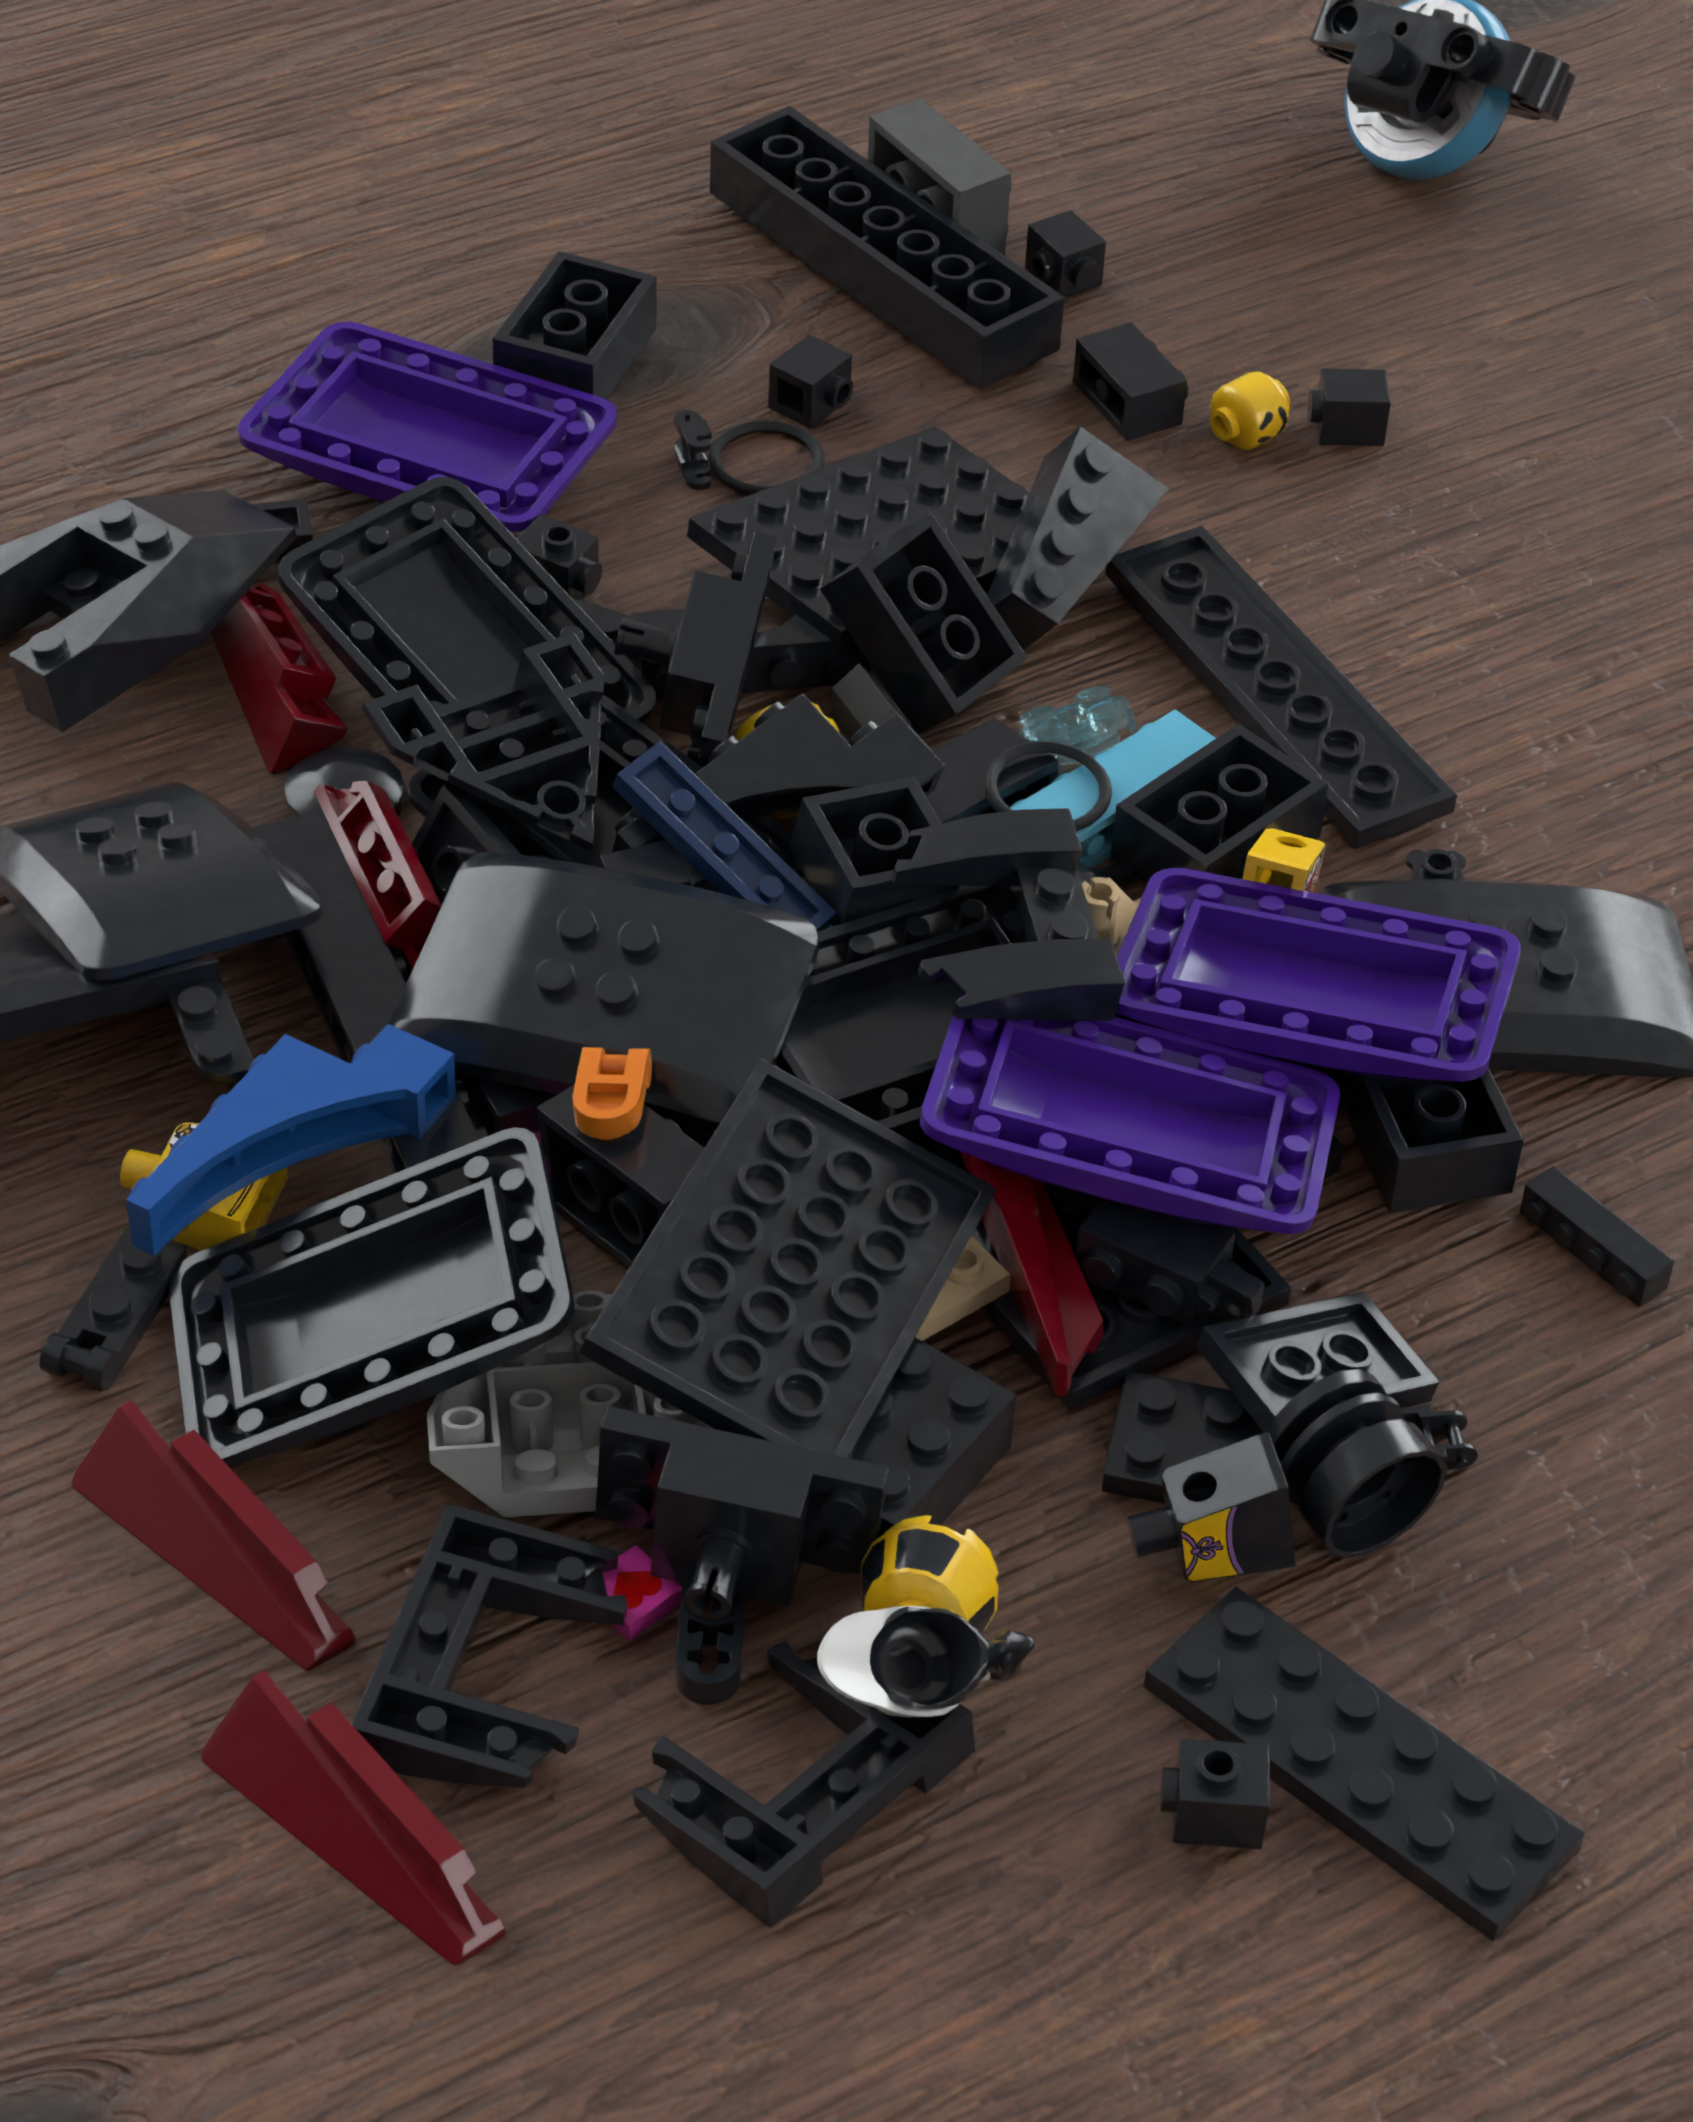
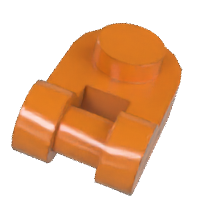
[572,1047,652,1140]

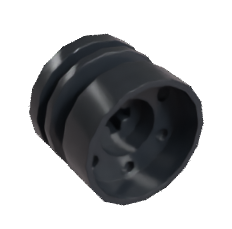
[1265,1369,1447,1558]

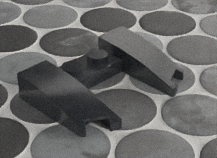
[892,808,1125,1021]
[351,1503,627,1788]
[633,1641,975,1928]

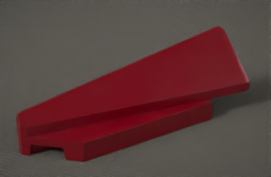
[210,584,348,774]
[314,781,442,970]
[960,1151,1103,1397]
[72,1400,356,1670]
[202,1670,505,1965]

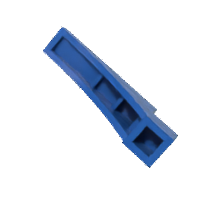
[126,1024,456,1256]

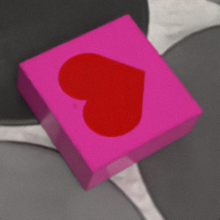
[602,1545,682,1641]

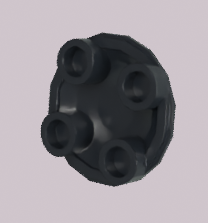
[284,746,404,817]

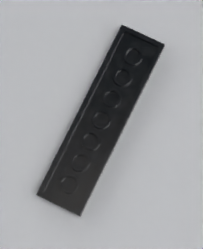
[1105,526,1457,849]

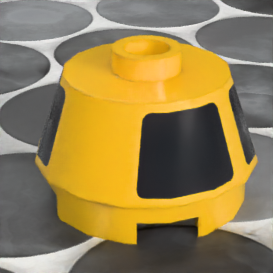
[861,1515,998,1633]

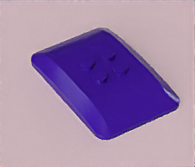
[238,322,617,532]
[1116,868,1521,1082]
[920,993,1340,1234]

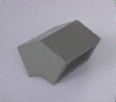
[831,664,911,740]

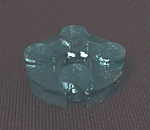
[1019,685,1137,766]

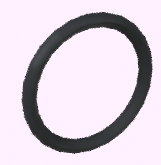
[709,420,825,495]
[984,741,1112,831]

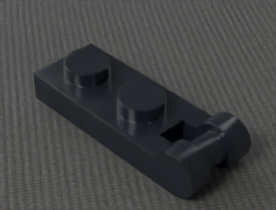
[39,1229,187,1390]

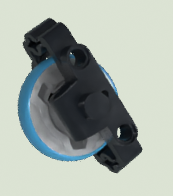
[1310,0,1576,180]

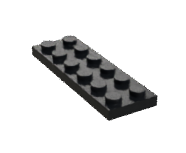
[1144,1586,1585,1942]

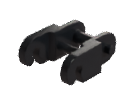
[674,410,712,490]
[1400,1405,1478,1470]

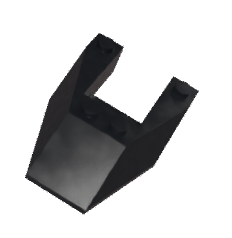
[0,490,297,733]

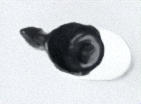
[817,1606,1035,1717]

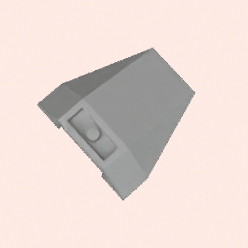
[427,1291,713,1518]

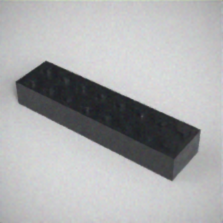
[710,106,1064,389]

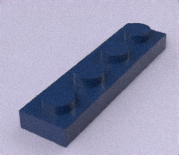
[612,741,837,932]

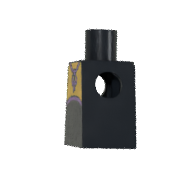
[1127,1432,1296,1582]

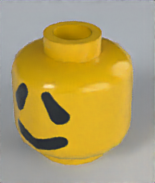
[1210,371,1291,450]

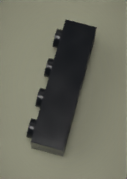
[1519,1166,1675,1307]

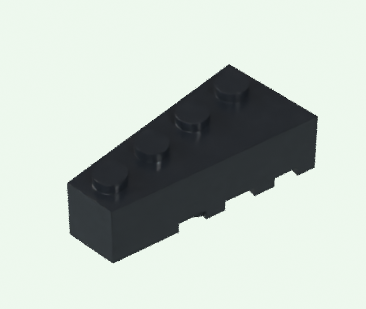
[987,427,1169,651]

